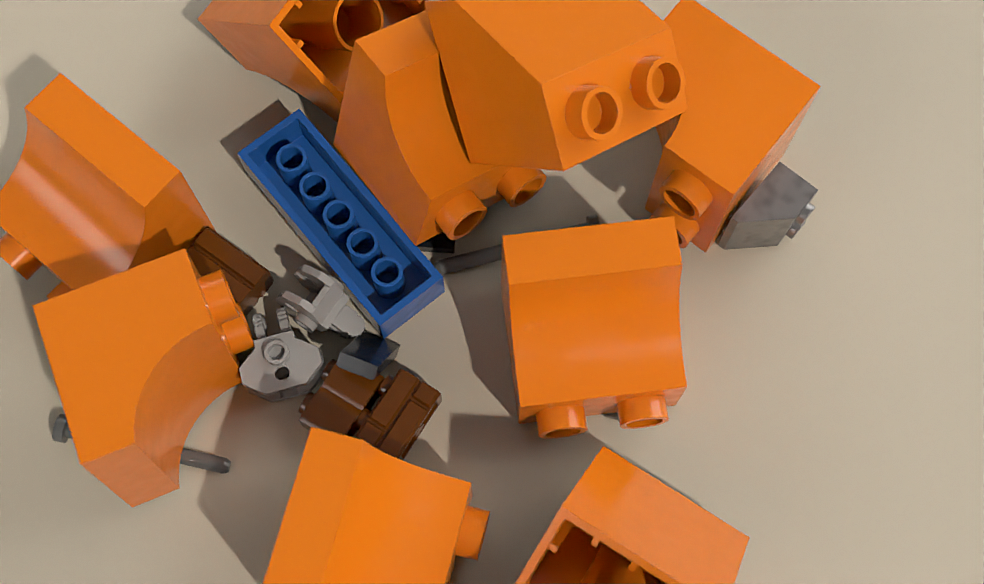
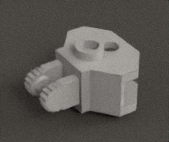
[275,264,366,339]
[239,306,325,403]

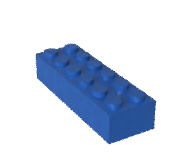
[237,109,445,339]

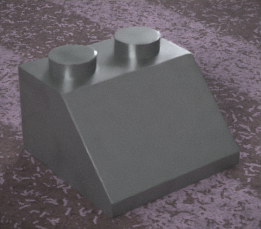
[718,162,818,250]

